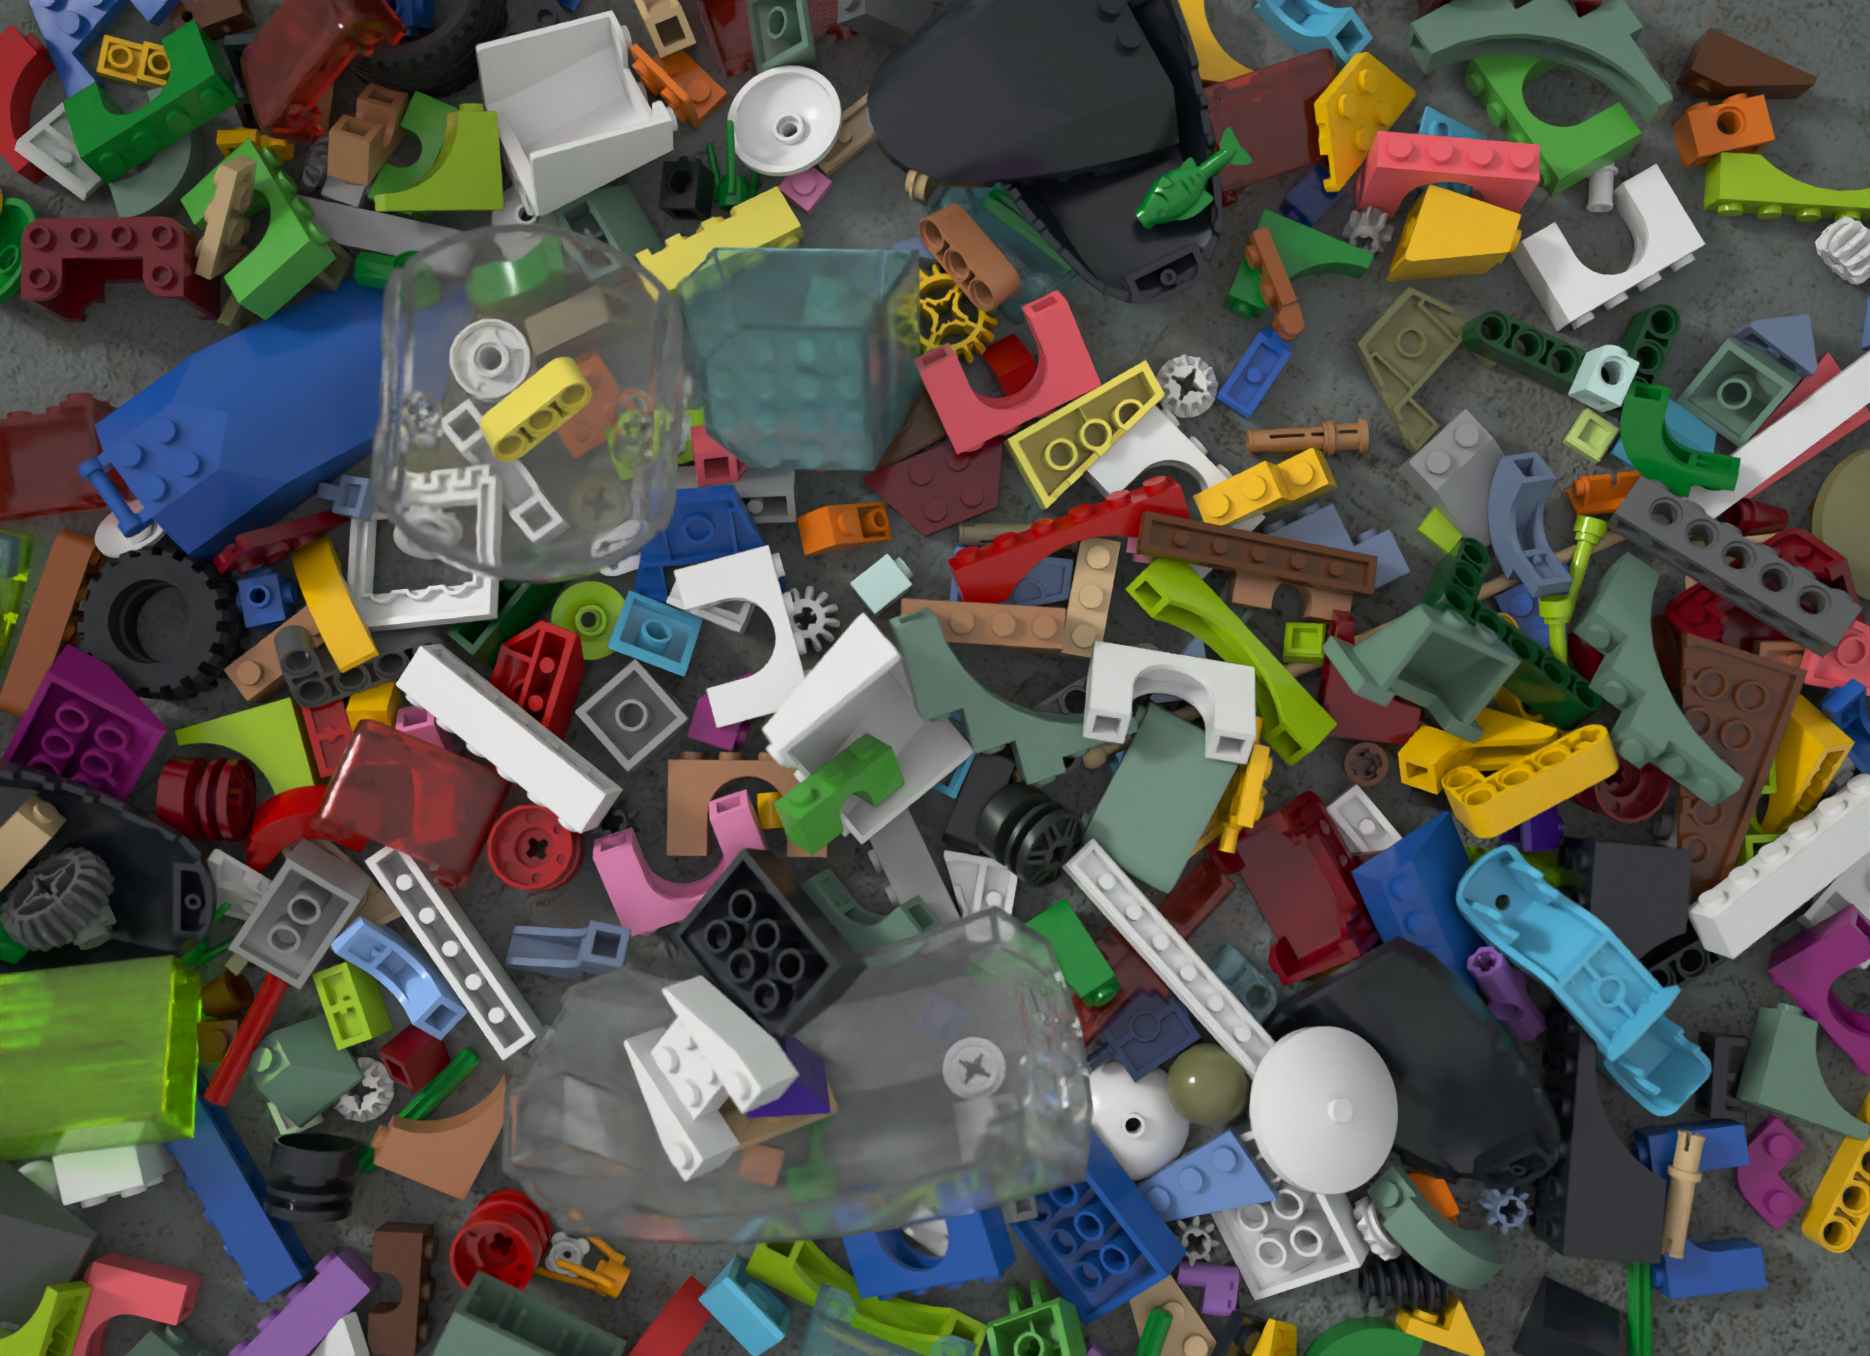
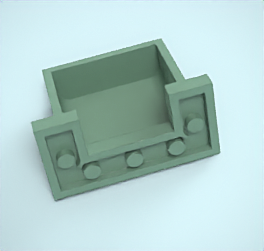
[1322,604,1521,744]

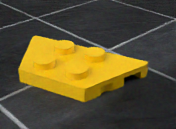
[1314,52,1416,192]

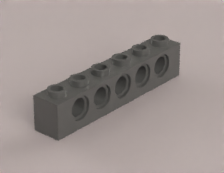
[1607,475,1863,658]

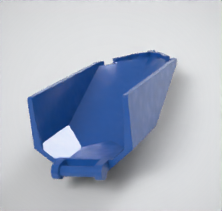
[77,273,476,562]

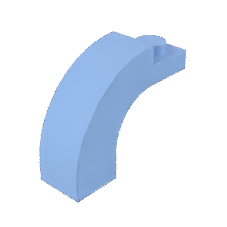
[331,915,469,1040]

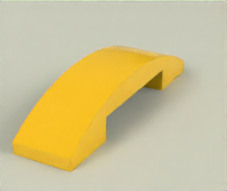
[292,535,379,673]

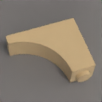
[0,794,67,892]

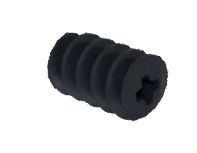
[1358,1255,1448,1310]

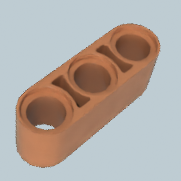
[918,203,1021,312]

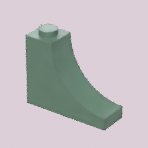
[1736,1003,1870,1141]

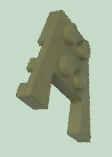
[1353,286,1497,453]

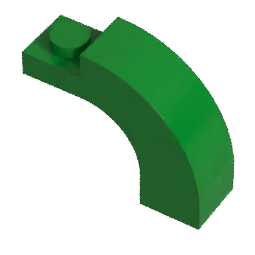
[1620,381,1741,497]
[1302,1316,1424,1356]

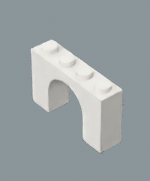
[1510,164,1705,331]
[1084,405,1266,579]
[674,545,812,728]
[1083,641,1256,764]

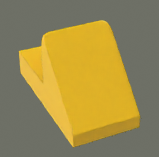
[1396,1290,1485,1356]

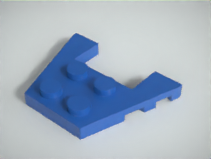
[29,0,181,98]
[633,484,786,602]

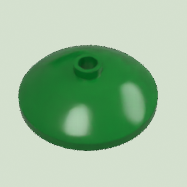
[0,198,40,305]

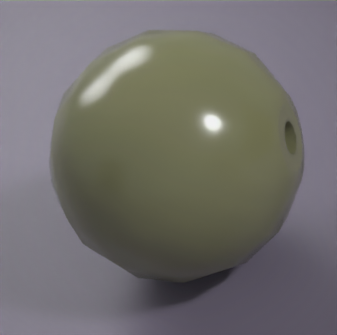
[1166,1042,1251,1128]

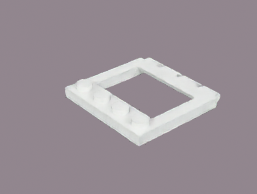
[347,465,503,632]

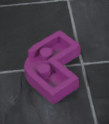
[1734,1114,1806,1231]

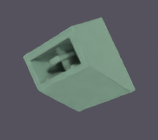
[552,184,664,284]

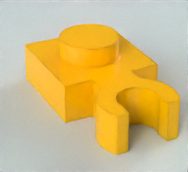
[216,127,295,161]

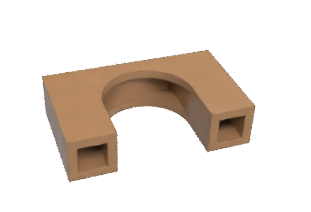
[901,598,1066,655]
[667,752,829,857]

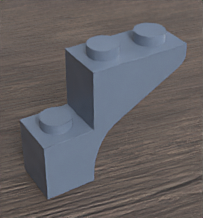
[1262,502,1411,589]
[504,920,632,982]

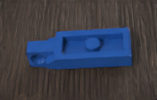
[1215,326,1295,421]

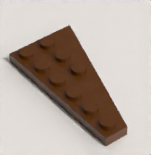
[1677,632,1808,895]

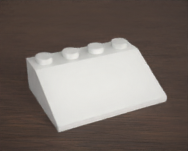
[1181,1120,1370,1301]

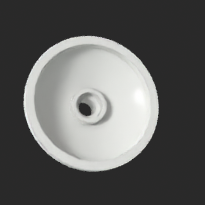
[727,65,843,176]
[1070,1060,1190,1180]

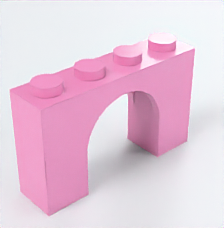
[593,789,770,937]

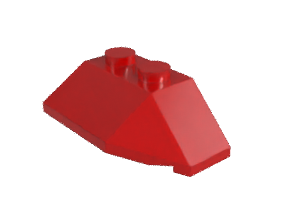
[490,620,585,772]

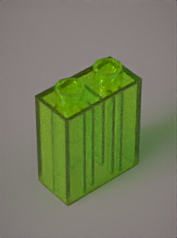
[0,955,203,1161]

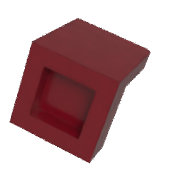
[378,1023,451,1093]

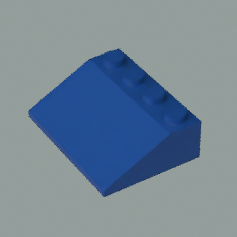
[1352,811,1489,993]
[1009,1120,1187,1326]

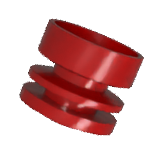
[487,804,585,891]
[449,1189,552,1291]

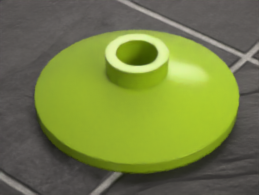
[551,581,625,660]

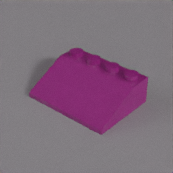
[1,644,167,802]

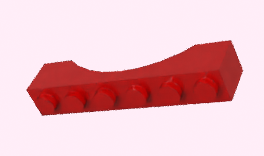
[947,476,1191,604]

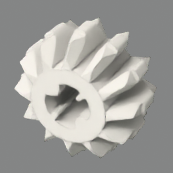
[1815,217,1870,285]
[789,586,840,652]

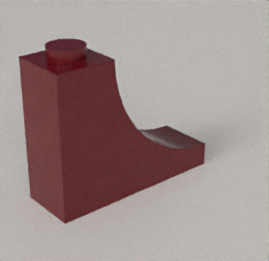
[1316,609,1425,745]

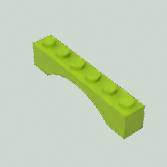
[1703,152,1870,222]
[1125,558,1337,767]
[744,1217,987,1356]

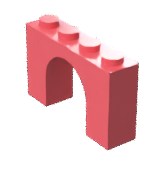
[1355,131,1540,218]
[913,290,1101,454]
[71,1251,203,1356]

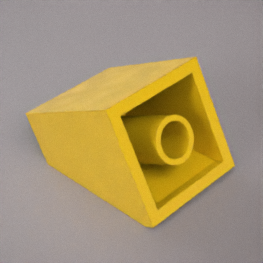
[1385,184,1522,282]

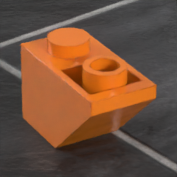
[797,502,892,556]

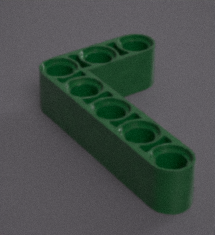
[1461,303,1681,417]
[1422,537,1603,731]

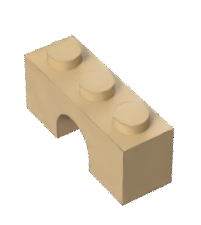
[1058,537,1121,661]

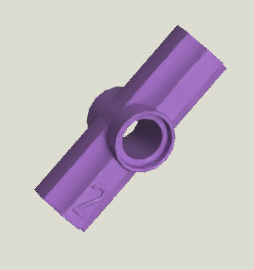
[1467,946,1545,1041]

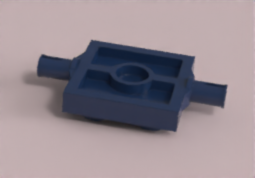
[1084,971,1201,1083]

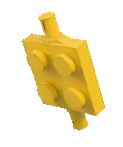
[1217,717,1272,854]

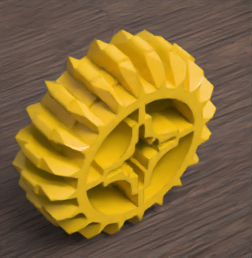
[893,264,998,365]

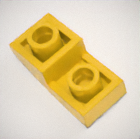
[96,34,171,89]

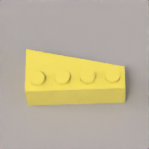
[635,186,804,315]
[1003,360,1165,510]

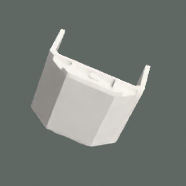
[475,10,677,216]
[762,612,974,844]

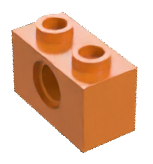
[1672,93,1775,169]

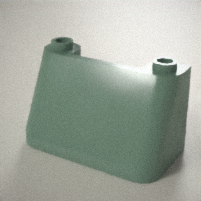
[1079,700,1239,894]

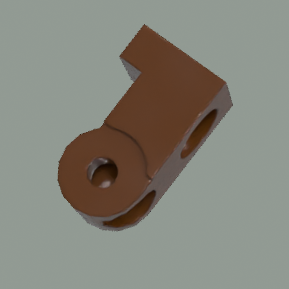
[170,0,256,41]

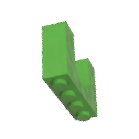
[1464,55,1642,198]
[180,138,336,320]

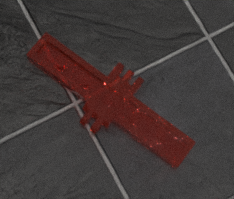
[1042,858,1236,1062]

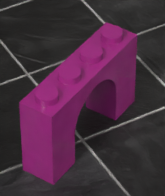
[1768,903,1870,1077]

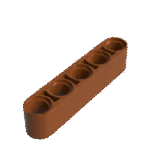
[0,529,107,718]

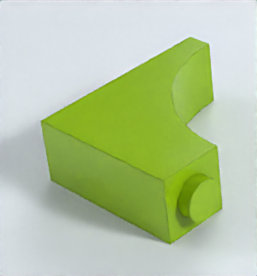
[374,103,504,212]
[175,697,327,795]
[0,1281,92,1356]

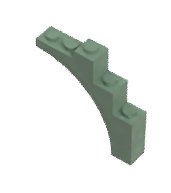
[1405,0,1674,126]
[1572,551,1744,807]
[889,607,1138,785]

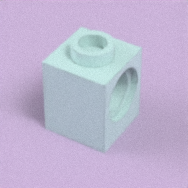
[1568,345,1640,412]
[850,553,914,617]

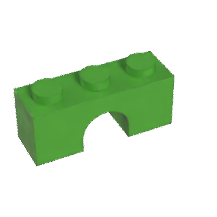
[368,90,459,222]
[774,733,905,855]

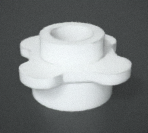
[545,1231,590,1278]

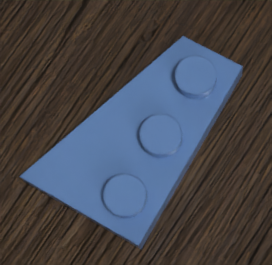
[950,546,1073,606]
[1136,1126,1279,1222]

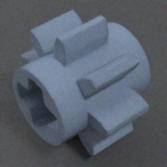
[1478,1187,1533,1234]

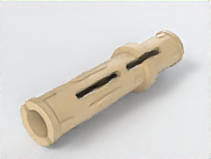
[1661,1129,1706,1259]

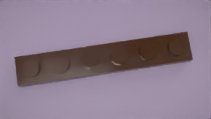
[1136,511,1378,598]

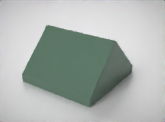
[745,0,817,75]

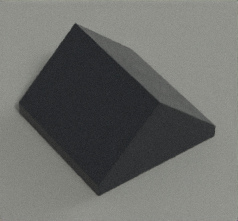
[1512,1276,1620,1356]

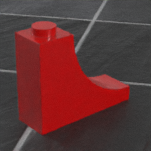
[0,25,55,185]

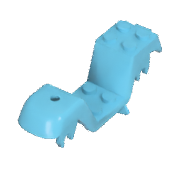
[1455,845,1712,1116]

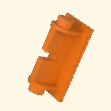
[1565,471,1641,516]

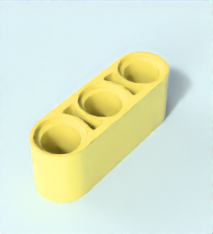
[480,357,592,462]

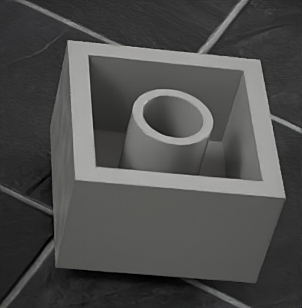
[575,659,692,772]

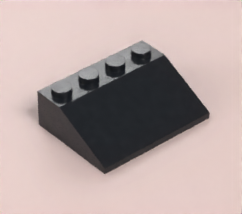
[670,848,868,1046]

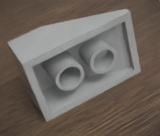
[1397,409,1505,548]
[228,837,373,989]

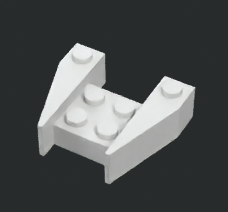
[624,975,799,1182]

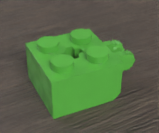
[986,1277,1087,1356]

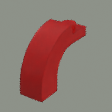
[243,785,383,873]
[623,1275,712,1356]

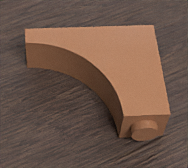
[370,1074,521,1201]

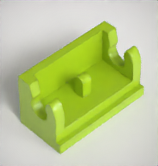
[312,961,394,1050]

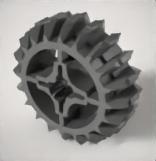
[0,847,115,952]

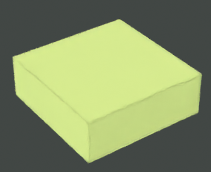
[1562,408,1620,464]

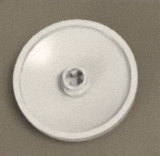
[1250,1026,1398,1194]

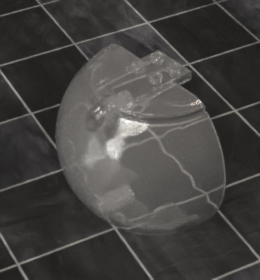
[371,224,692,583]

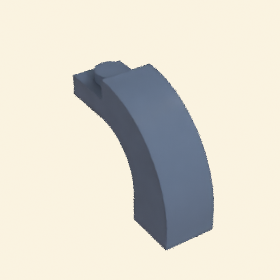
[1488,451,1573,597]

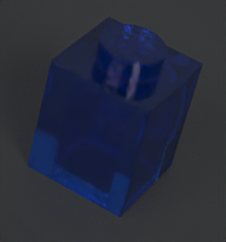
[1278,164,1346,228]

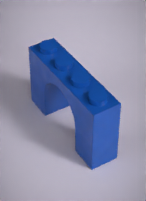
[1631,1118,1767,1299]
[832,1164,1017,1301]

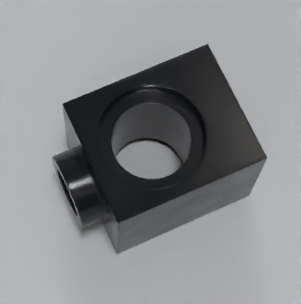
[659,156,715,220]

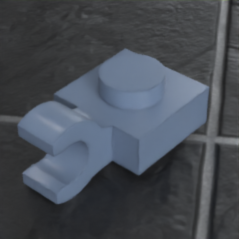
[315,474,381,521]

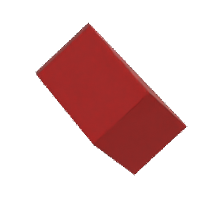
[981,333,1037,397]

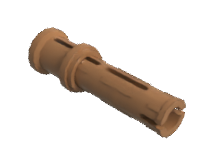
[1246,418,1369,455]

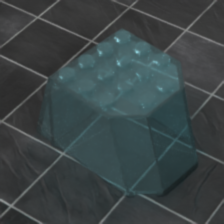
[676,247,921,471]

